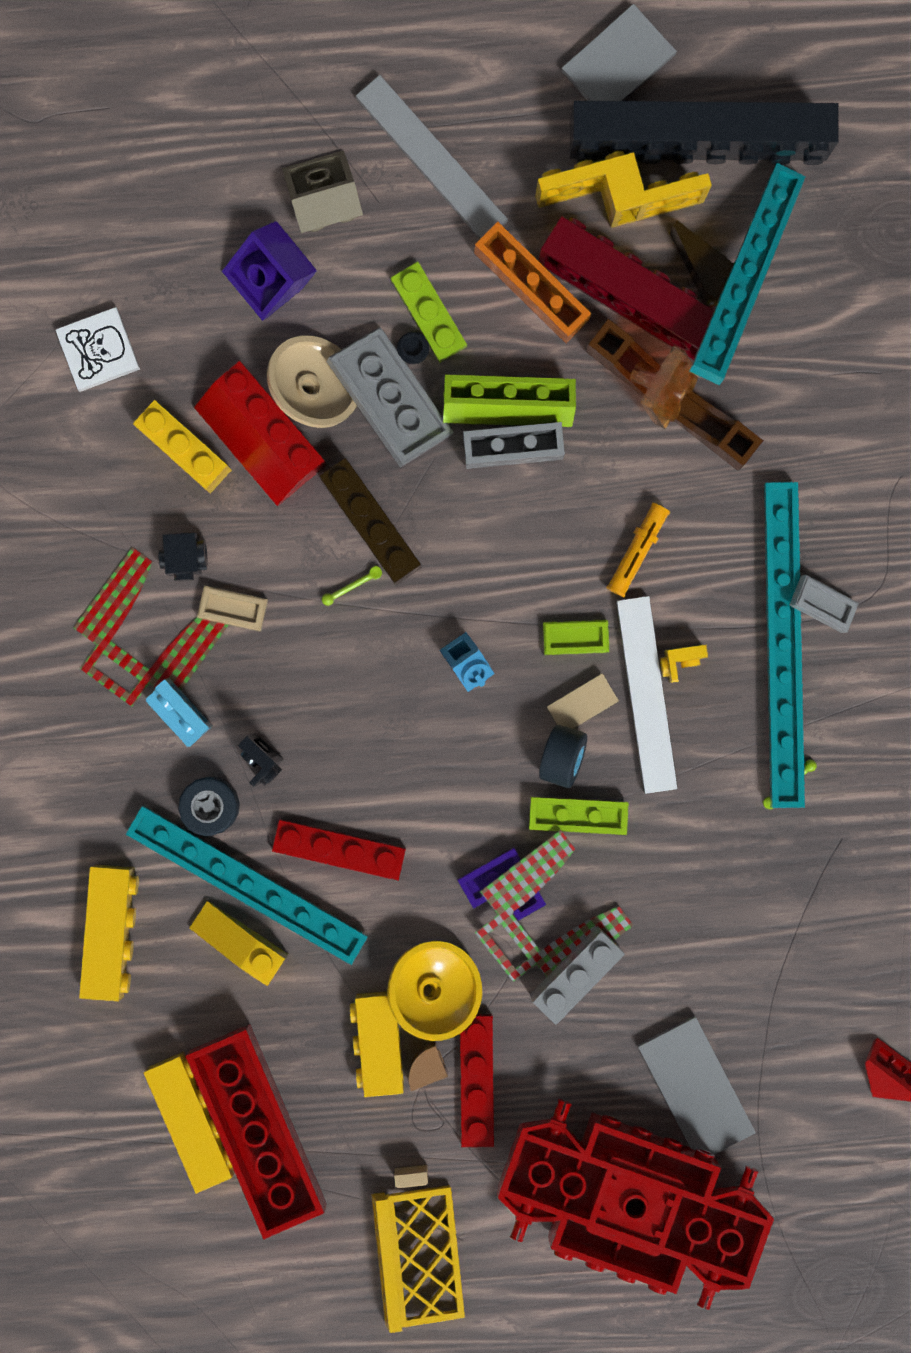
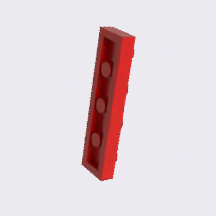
[272,819,406,881]
[460,1014,494,1148]

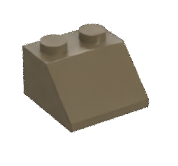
[282,150,363,233]

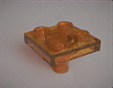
[630,345,698,429]

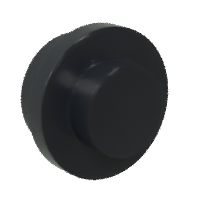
[397,332,429,365]

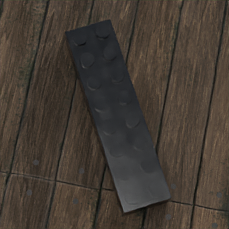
[570,101,839,165]

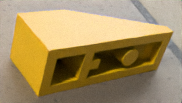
[189,901,289,986]

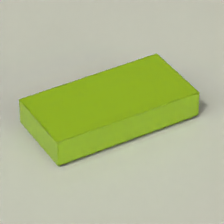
[543,620,609,655]

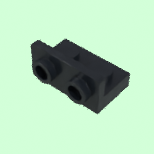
[238,733,284,787]

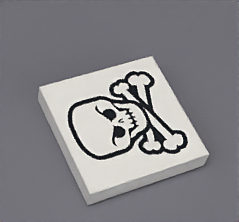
[56,307,140,392]

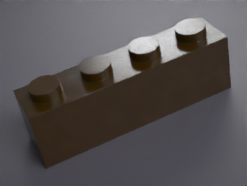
[319,458,422,586]

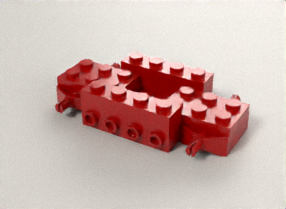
[497,1099,774,1310]

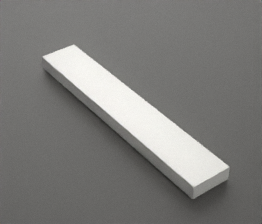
[616,596,677,794]

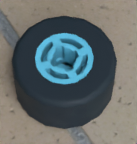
[539,724,587,788]

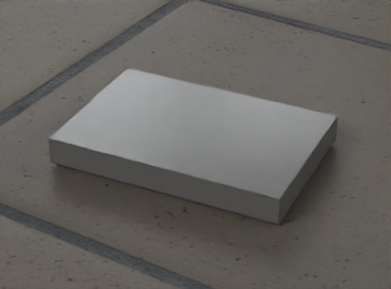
[561,4,677,101]

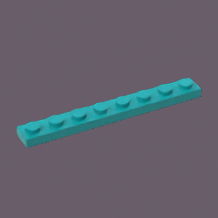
[689,163,806,386]
[126,806,368,965]

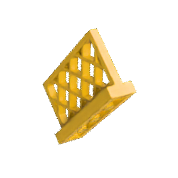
[371,1185,465,1333]

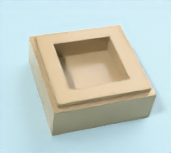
[394,1165,429,1188]

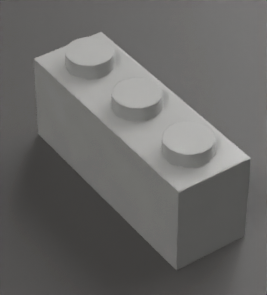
[463,422,565,469]
[530,926,625,1025]

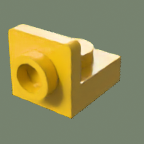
[660,645,708,683]

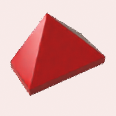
[865,1038,911,1102]

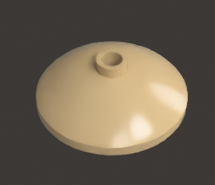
[267,336,357,428]

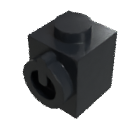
[158,532,208,581]

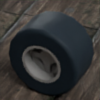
[178,777,240,836]

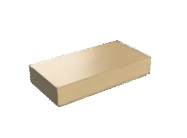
[197,586,268,632]
[547,673,619,729]

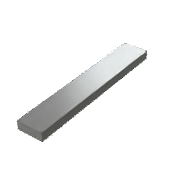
[356,75,508,239]

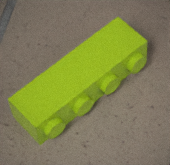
[443,375,576,427]

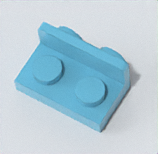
[146,678,213,747]

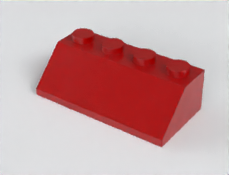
[194,361,326,507]

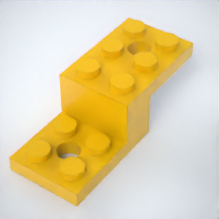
[535,151,712,228]

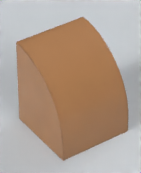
[409,1041,448,1091]

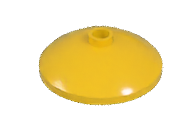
[387,941,482,1041]

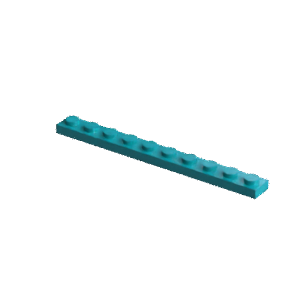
[764,482,805,808]

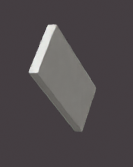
[326,327,454,468]
[637,1015,756,1155]

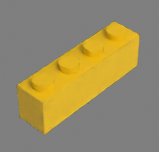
[79,865,139,1002]
[143,1051,235,1194]

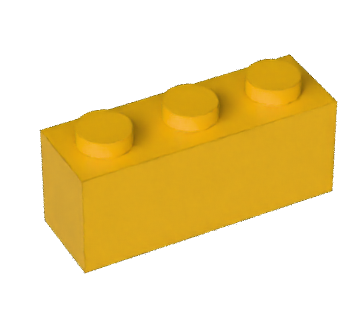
[133,400,232,494]
[350,991,404,1097]

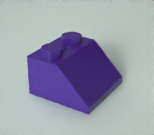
[222,221,317,321]

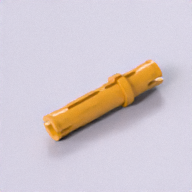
[606,502,670,598]

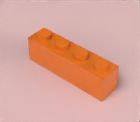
[474,222,591,344]

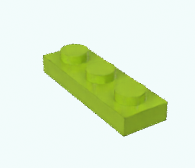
[390,262,467,363]
[529,797,629,835]

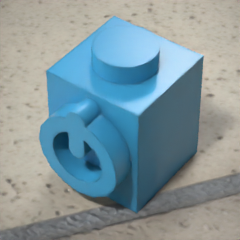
[439,632,495,692]

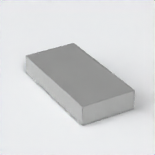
[790,575,859,633]

